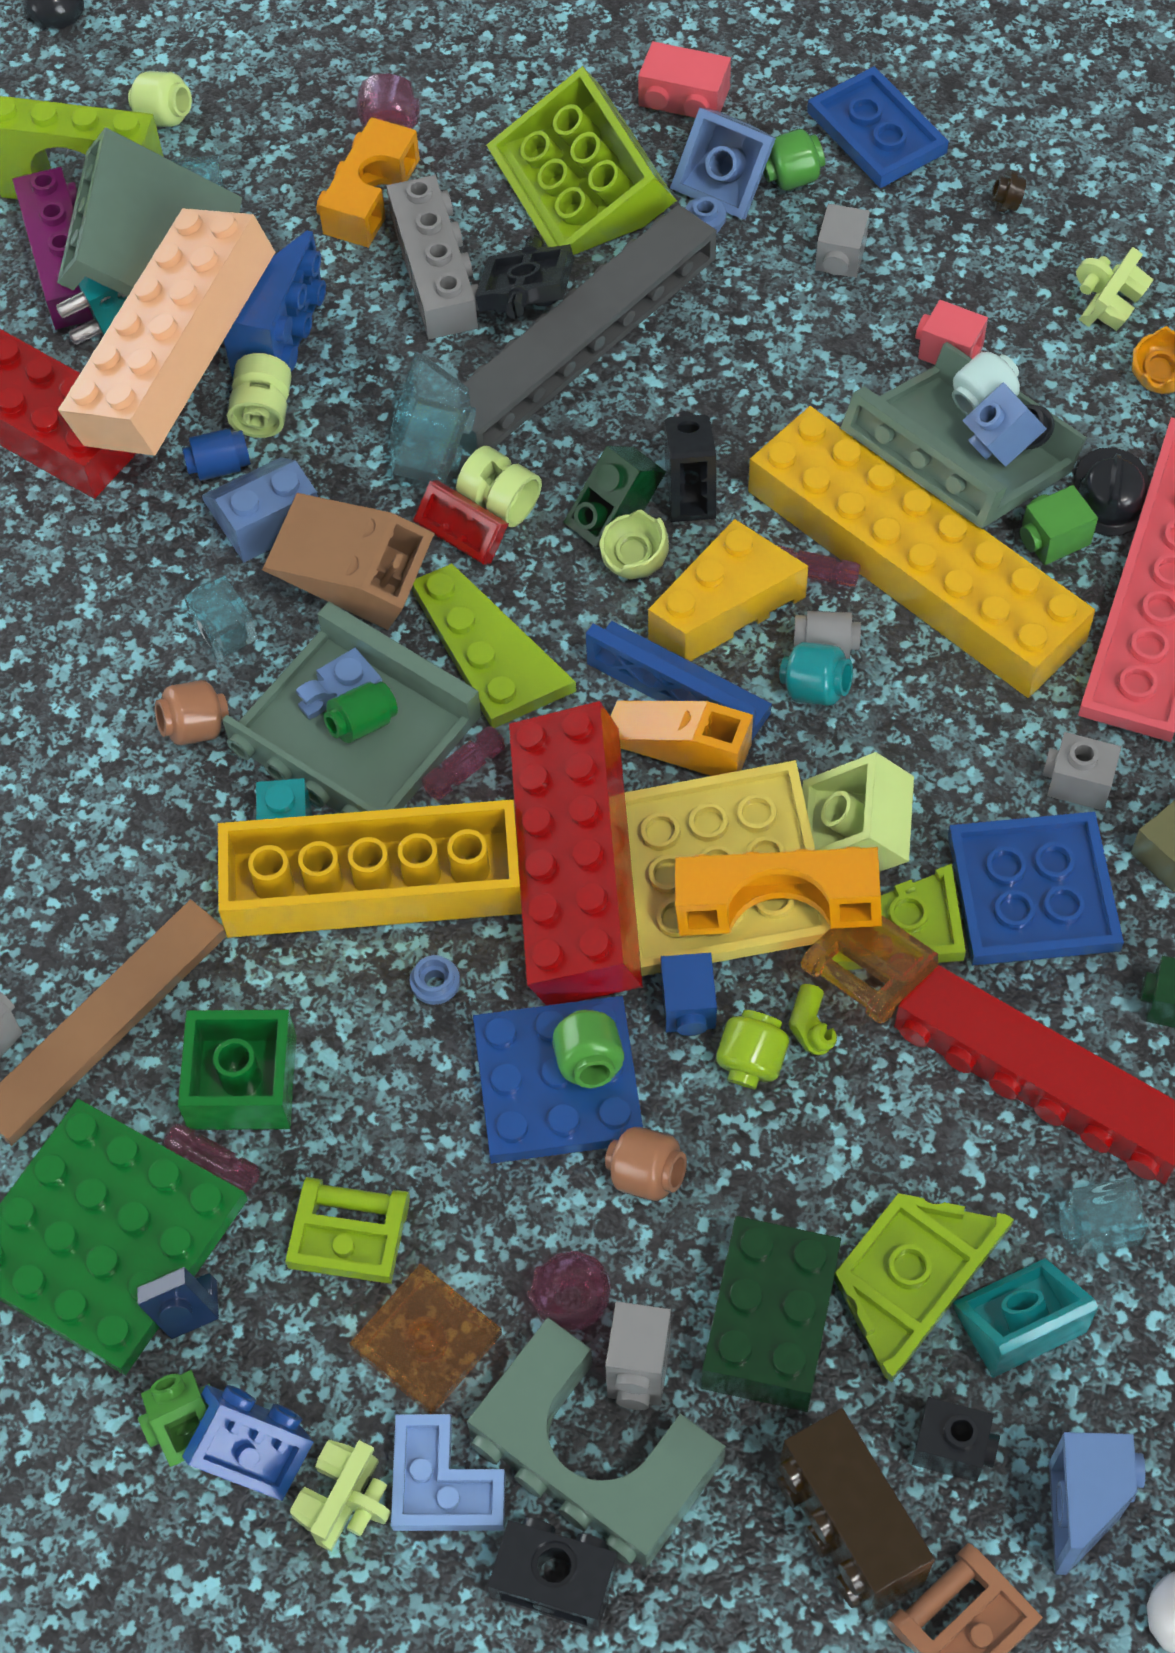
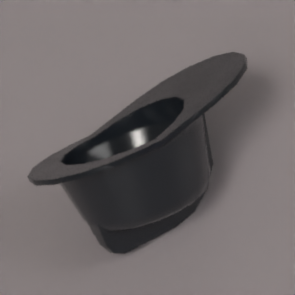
[1075,448,1149,536]

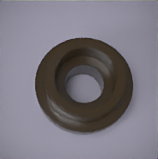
[991,169,1026,213]

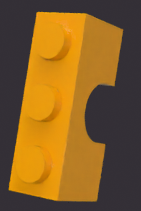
[316,117,420,248]

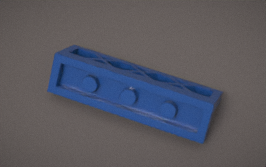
[586,621,772,740]

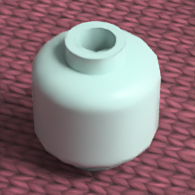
[952,352,1020,416]

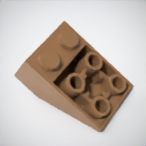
[262,493,434,630]

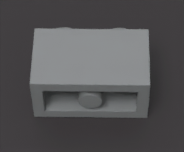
[605,1301,671,1410]

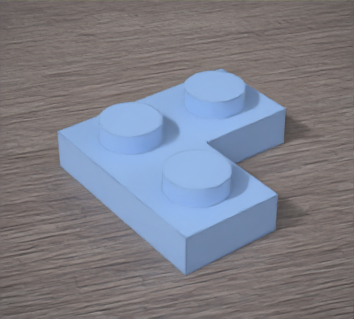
[391,1414,505,1531]

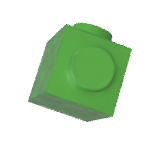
[1020,485,1098,566]

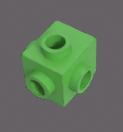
[138,1370,211,1467]

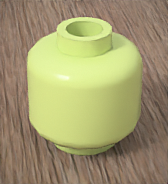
[128,71,192,127]

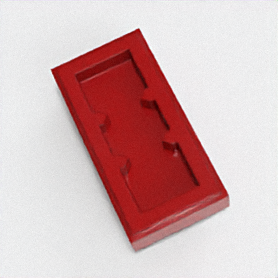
[413,480,509,565]

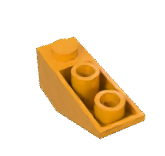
[611,700,753,776]

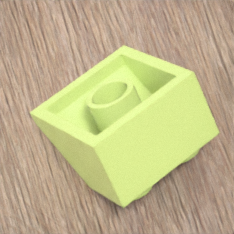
[802,752,914,872]

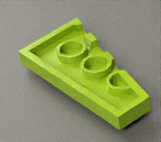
[412,563,576,729]

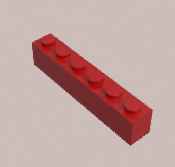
[894,960,1175,1185]

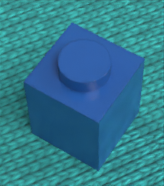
[661,953,717,1036]

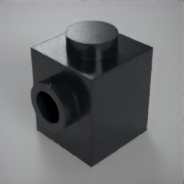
[912,1397,1000,1482]

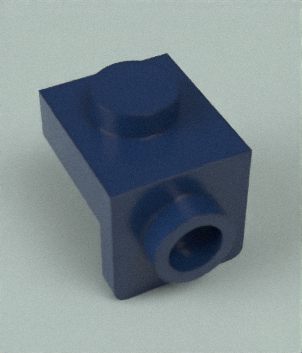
[137,1267,219,1339]

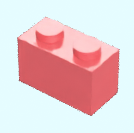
[638,41,731,118]

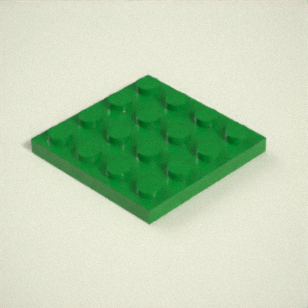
[0,1099,248,1376]

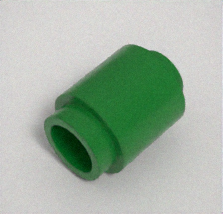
[324,681,398,743]

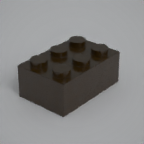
[776,1407,935,1618]

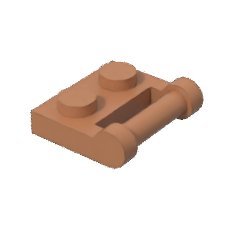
[887,1543,1043,1653]

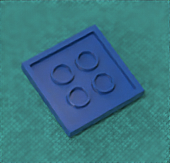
[948,812,1124,966]
[473,996,643,1164]

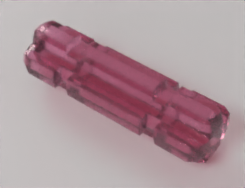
[777,545,861,587]
[422,726,505,800]
[164,1124,260,1193]

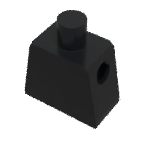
[664,411,716,522]

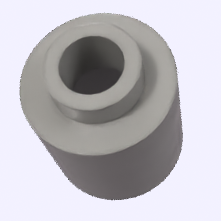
[794,611,861,659]

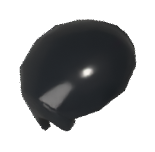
[24,0,84,30]

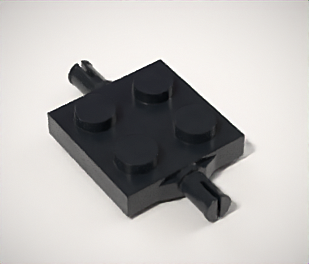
[475,234,574,319]

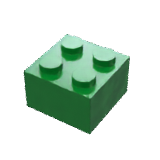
[178,1010,297,1130]

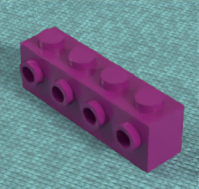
[12,166,93,330]

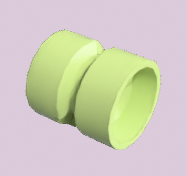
[227,353,292,438]
[456,446,542,527]

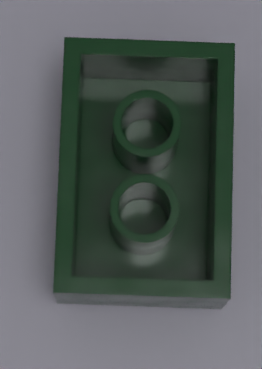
[701,1216,841,1412]

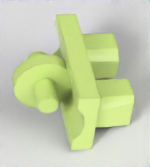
[1076,247,1154,331]
[290,1440,391,1552]

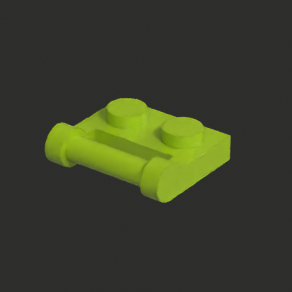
[285,1177,410,1284]

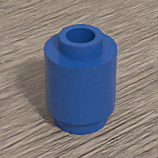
[182,428,251,481]

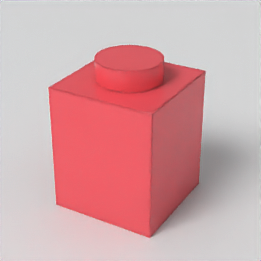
[915,300,988,365]

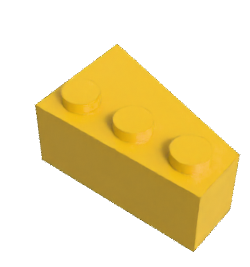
[648,519,809,661]

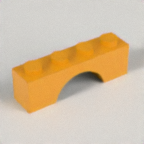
[675,847,882,936]

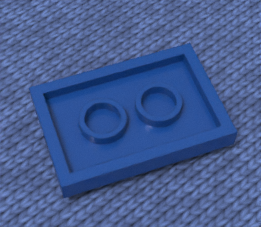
[807,66,949,188]

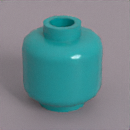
[779,642,853,706]

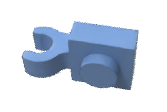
[296,648,382,719]

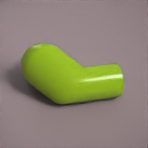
[789,984,837,1055]

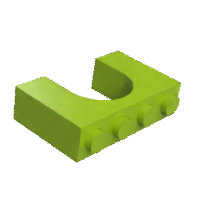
[0,96,164,199]

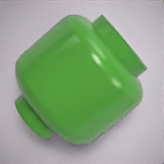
[763,128,826,191]
[552,1010,624,1088]

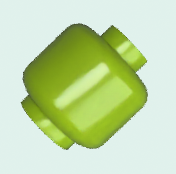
[716,1010,789,1089]

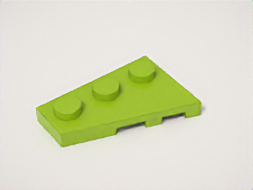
[811,863,966,973]

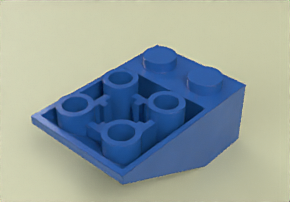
[224,230,326,377]

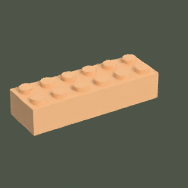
[58,208,276,456]

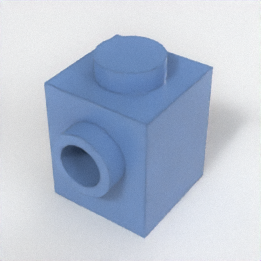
[962,382,1047,467]

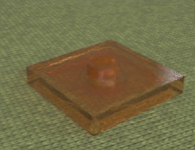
[349,1263,502,1414]

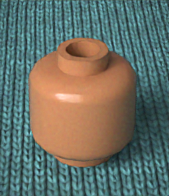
[155,680,229,745]
[605,1127,687,1201]

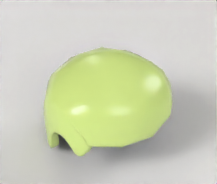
[599,509,669,579]

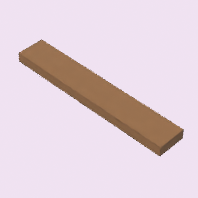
[0,899,227,1146]

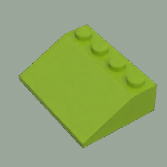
[486,66,677,255]

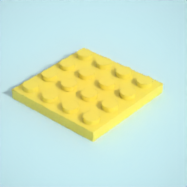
[625,760,834,976]

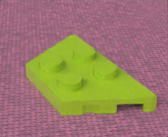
[834,1193,1014,1382]

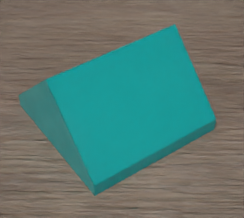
[953,1258,1098,1378]

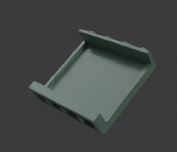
[57,127,242,297]
[840,342,1087,529]
[222,601,481,813]

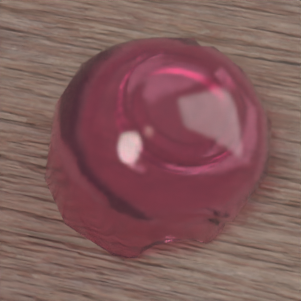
[357,73,420,129]
[527,1251,611,1332]

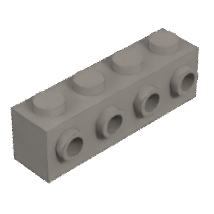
[386,175,479,340]

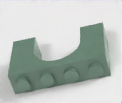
[467,1317,726,1568]

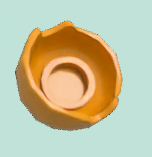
[1132,326,1175,394]

